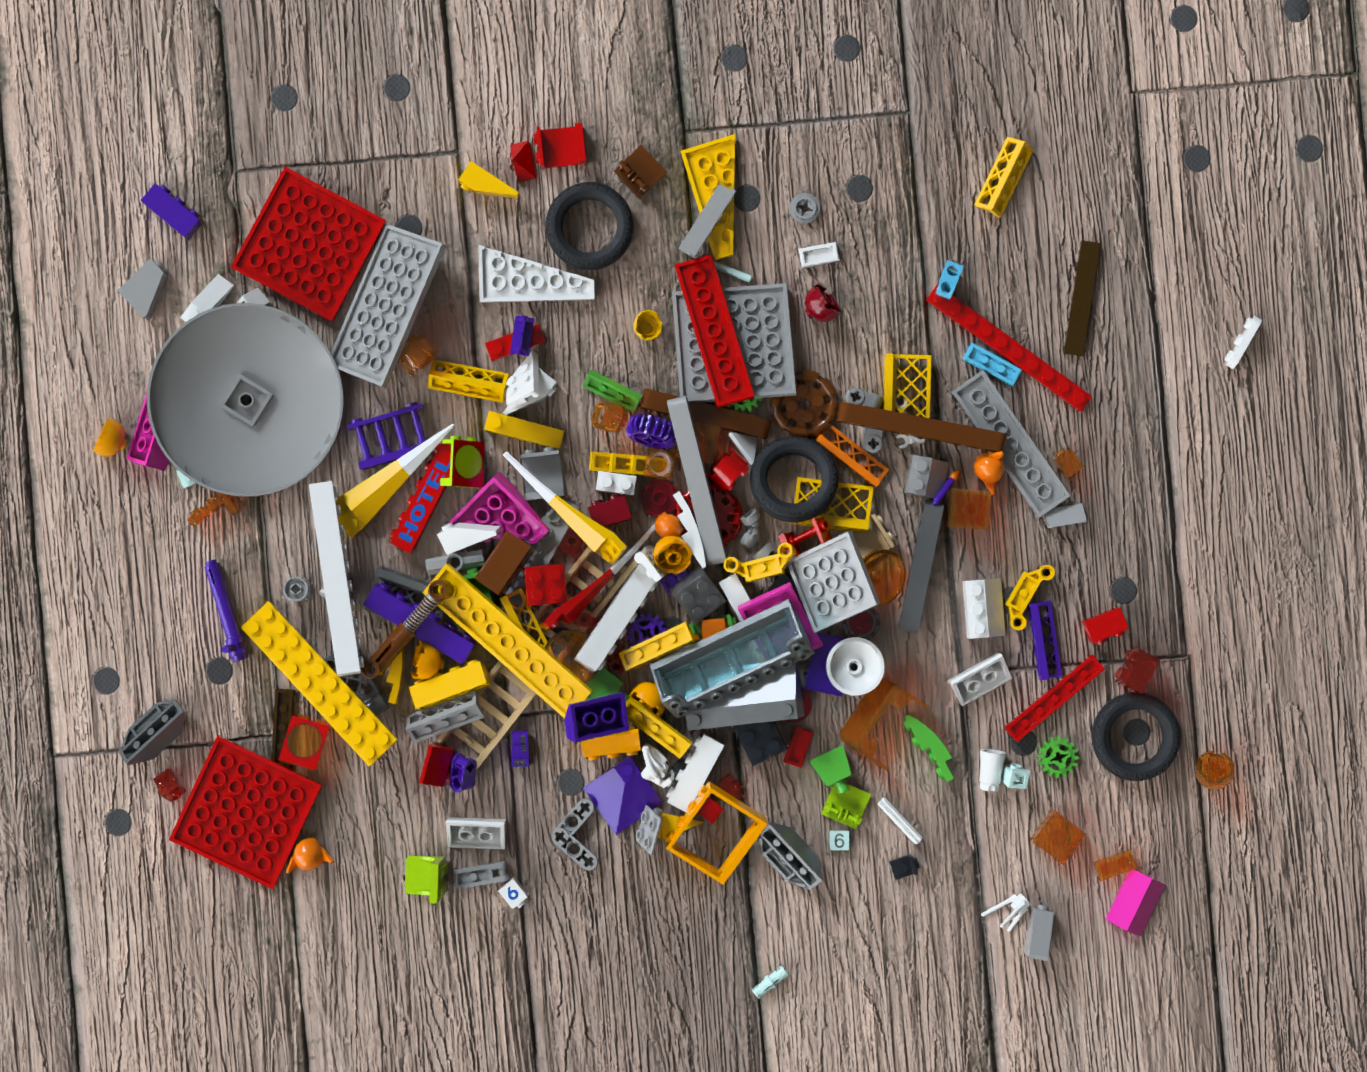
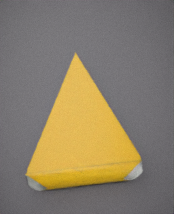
[658,813,704,840]

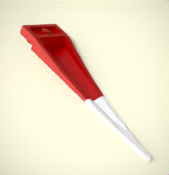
[539,523,655,632]

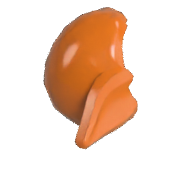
[974,451,1005,495]
[286,837,334,874]

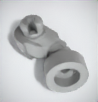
[740,508,761,549]

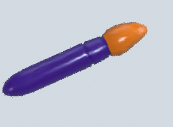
[933,470,960,506]

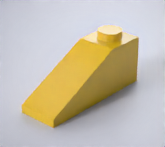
[458,161,520,199]

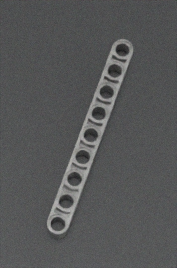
[667,396,727,566]

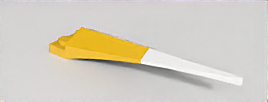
[336,424,455,538]
[503,452,627,565]

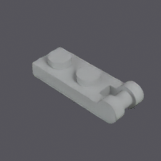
[453,861,509,889]

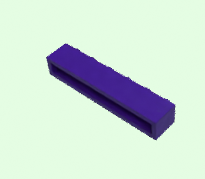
[363,582,477,664]

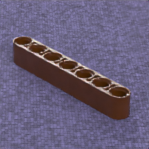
[640,388,772,439]

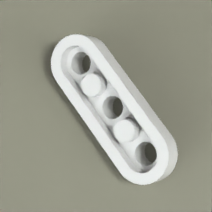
[1224,316,1262,369]

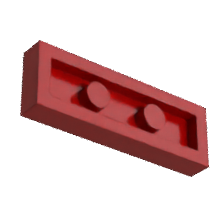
[485,324,546,361]

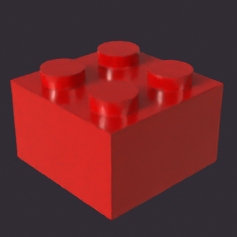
[523,564,567,606]

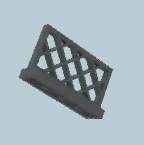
[365,565,445,621]

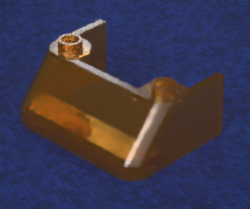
[840,677,929,771]

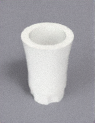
[979,749,1007,791]

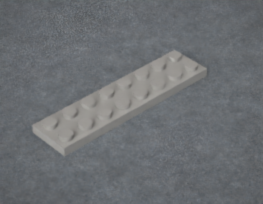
[951,370,1070,518]

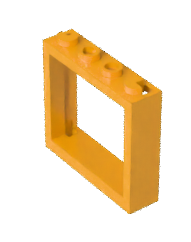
[665,781,767,885]

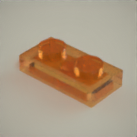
[1093,850,1137,881]

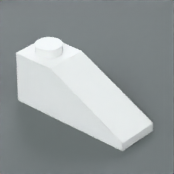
[180,274,234,322]
[503,368,558,416]
[437,523,502,555]

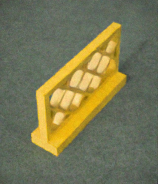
[883,353,931,432]
[791,477,874,534]

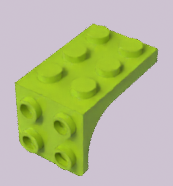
[405,855,448,904]

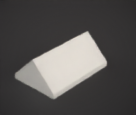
[947,653,1012,706]
[446,817,507,849]

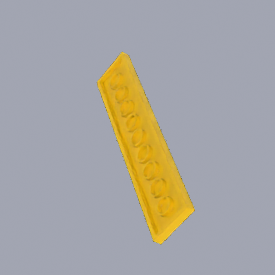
[423,563,593,719]
[241,601,398,767]

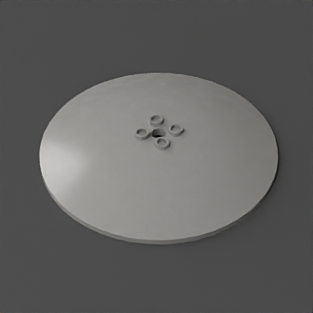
[147,303,343,497]

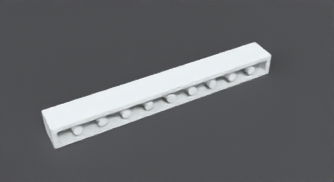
[309,481,364,677]

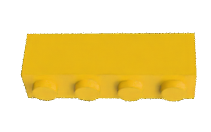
[409,660,492,710]

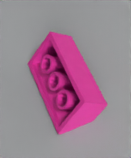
[126,393,169,471]

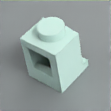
[1001,763,1030,789]

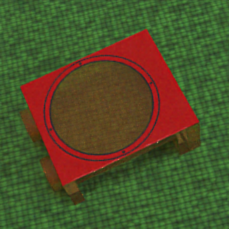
[278,714,331,772]

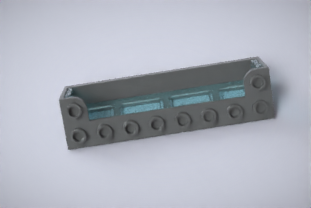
[650,599,815,718]

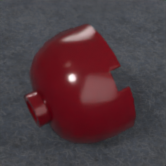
[805,283,841,322]

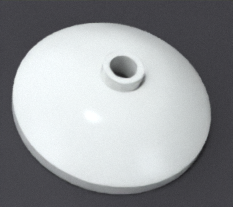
[826,637,885,696]

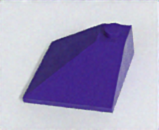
[583,756,663,835]

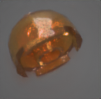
[1195,751,1235,790]

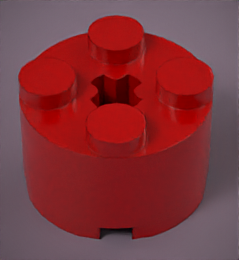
[707,447,749,491]

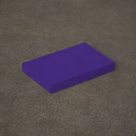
[804,632,846,696]

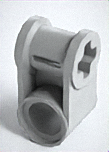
[845,388,884,409]
[863,427,883,454]

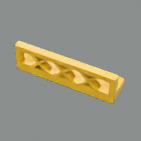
[974,137,1034,218]
[428,359,509,403]
[500,588,555,657]
[618,622,700,671]
[626,696,692,759]

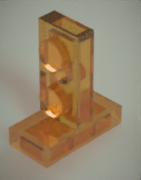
[187,491,241,526]

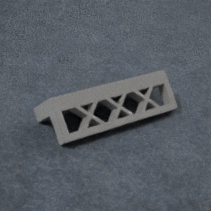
[678,183,736,259]
[406,690,484,744]

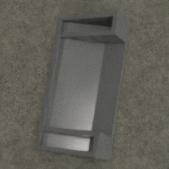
[686,662,805,731]

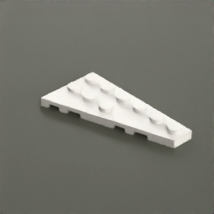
[478,245,595,303]

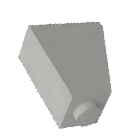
[117,259,168,320]
[1023,904,1054,961]

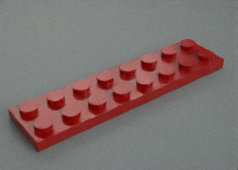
[674,254,754,408]

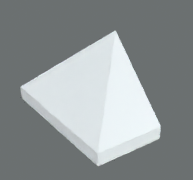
[728,432,757,466]

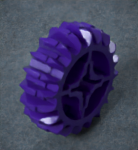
[626,414,676,450]

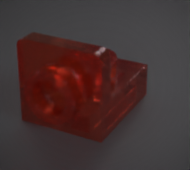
[153,768,186,802]

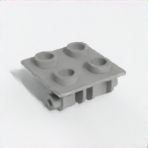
[636,805,662,856]

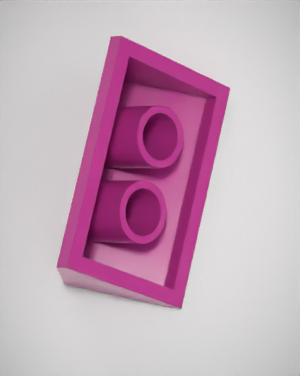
[1106,867,1165,937]

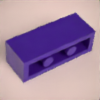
[140,183,203,240]

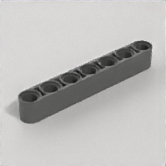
[898,500,944,633]

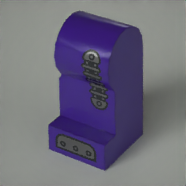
[511,730,530,767]

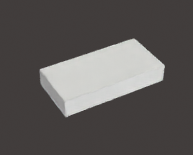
[798,242,840,268]

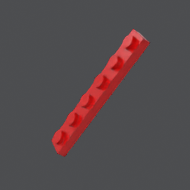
[1003,654,1105,743]

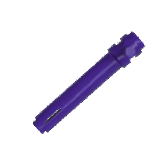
[204,559,249,662]

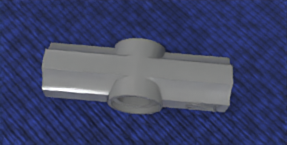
[425,550,485,576]

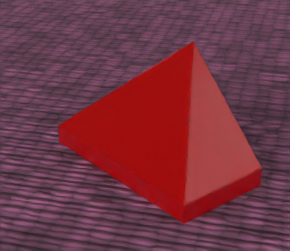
[510,141,537,182]

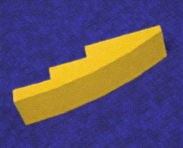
[589,451,669,478]
[386,624,404,704]

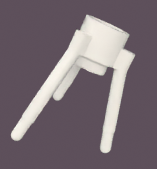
[981,893,1031,932]

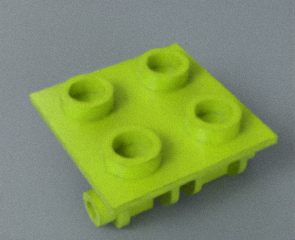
[821,784,871,829]

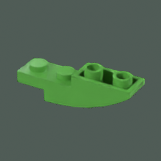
[903,714,954,782]

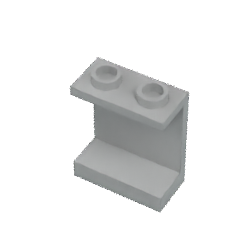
[520,447,565,501]

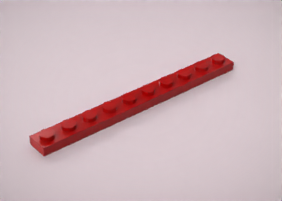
[925,284,1092,412]

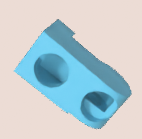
[935,260,964,300]

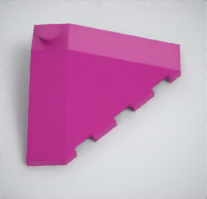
[449,471,549,544]

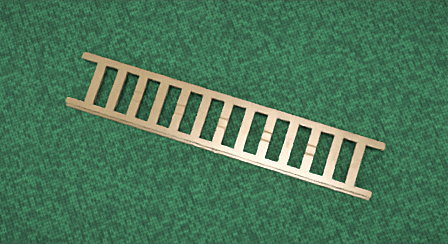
[436,546,638,771]

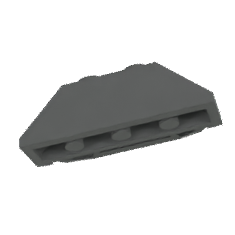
[118,699,186,766]
[758,822,824,890]

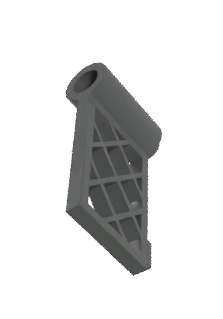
[324,649,390,716]

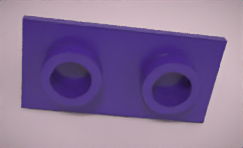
[510,315,535,356]

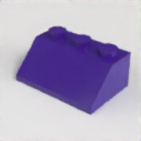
[564,692,629,743]

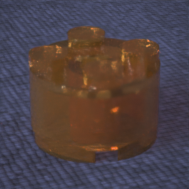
[397,334,439,378]

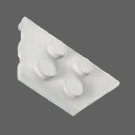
[506,350,539,409]

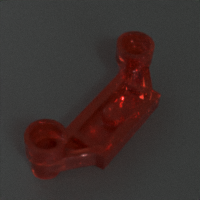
[574,612,625,675]

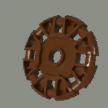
[770,370,839,438]

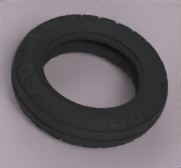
[546,182,634,270]
[750,436,839,522]
[1091,692,1181,781]

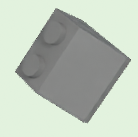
[904,454,949,499]

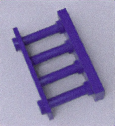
[347,402,428,470]

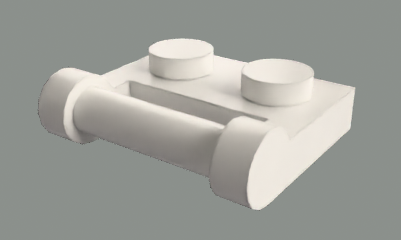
[634,545,666,582]

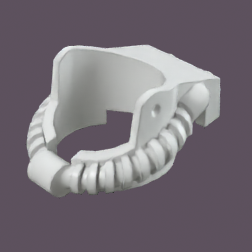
[641,743,675,788]

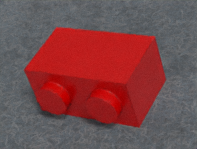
[1081,607,1129,645]

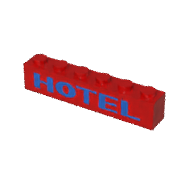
[389,442,451,554]

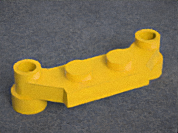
[724,543,797,582]
[1005,565,1055,630]

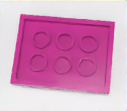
[738,582,823,661]

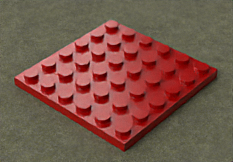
[230,167,387,322]
[169,735,323,889]

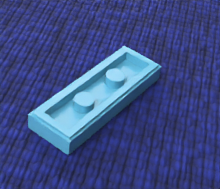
[962,342,1022,387]

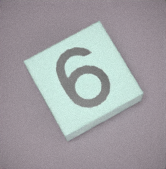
[829,830,849,850]

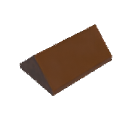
[474,531,536,597]

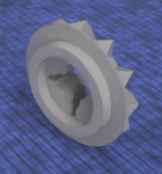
[789,193,820,224]

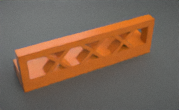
[815,424,889,488]

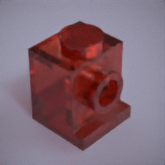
[557,528,584,558]
[716,772,744,800]

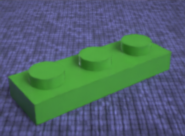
[583,369,642,412]

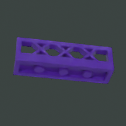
[1028,601,1062,680]

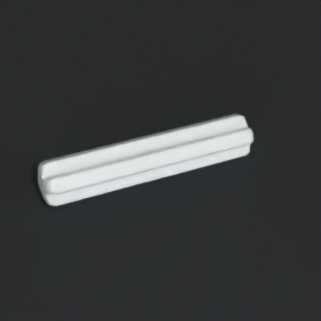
[878,798,923,844]

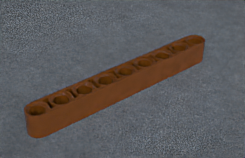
[837,402,1007,453]

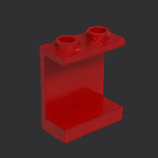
[533,123,587,169]

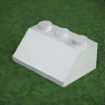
[962,578,1005,639]

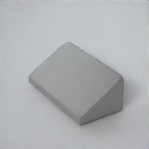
[1045,503,1087,528]

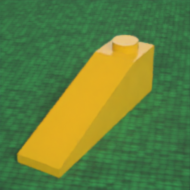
[484,411,565,450]

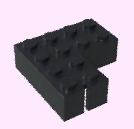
[733,689,805,767]

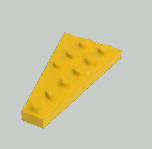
[680,134,735,261]

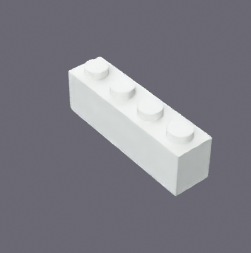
[666,733,724,812]

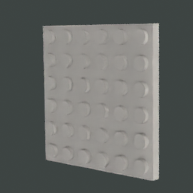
[672,283,796,403]

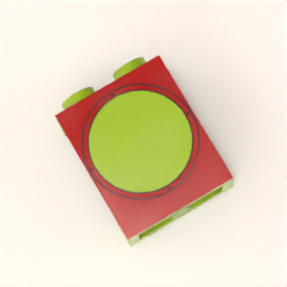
[440,436,485,488]

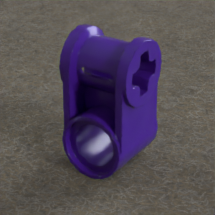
[449,753,477,793]

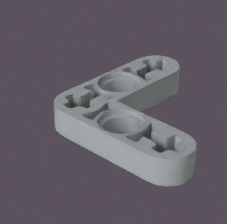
[551,798,598,871]

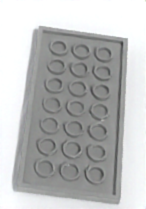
[331,224,446,388]

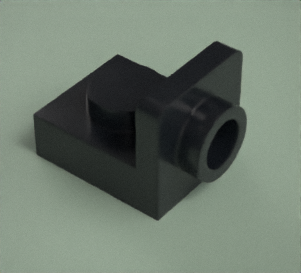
[889,854,920,880]

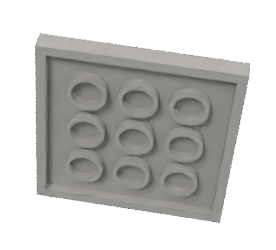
[787,531,880,633]

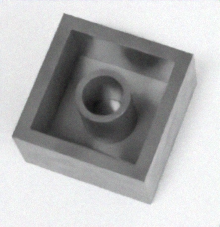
[669,566,726,624]

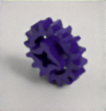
[626,613,667,646]

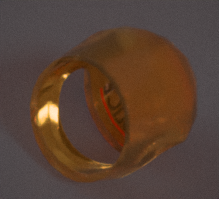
[591,401,628,432]

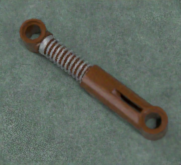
[361,580,453,679]

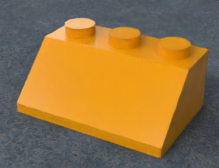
[581,727,642,760]

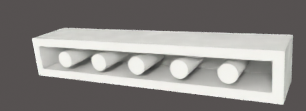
[574,564,658,673]

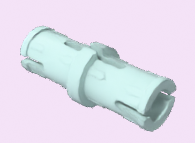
[752,965,789,999]

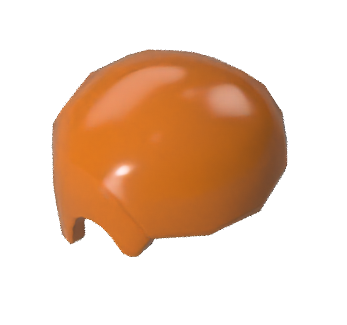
[655,512,683,538]

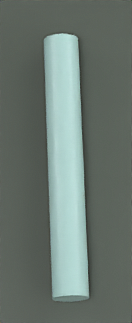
[697,255,752,283]

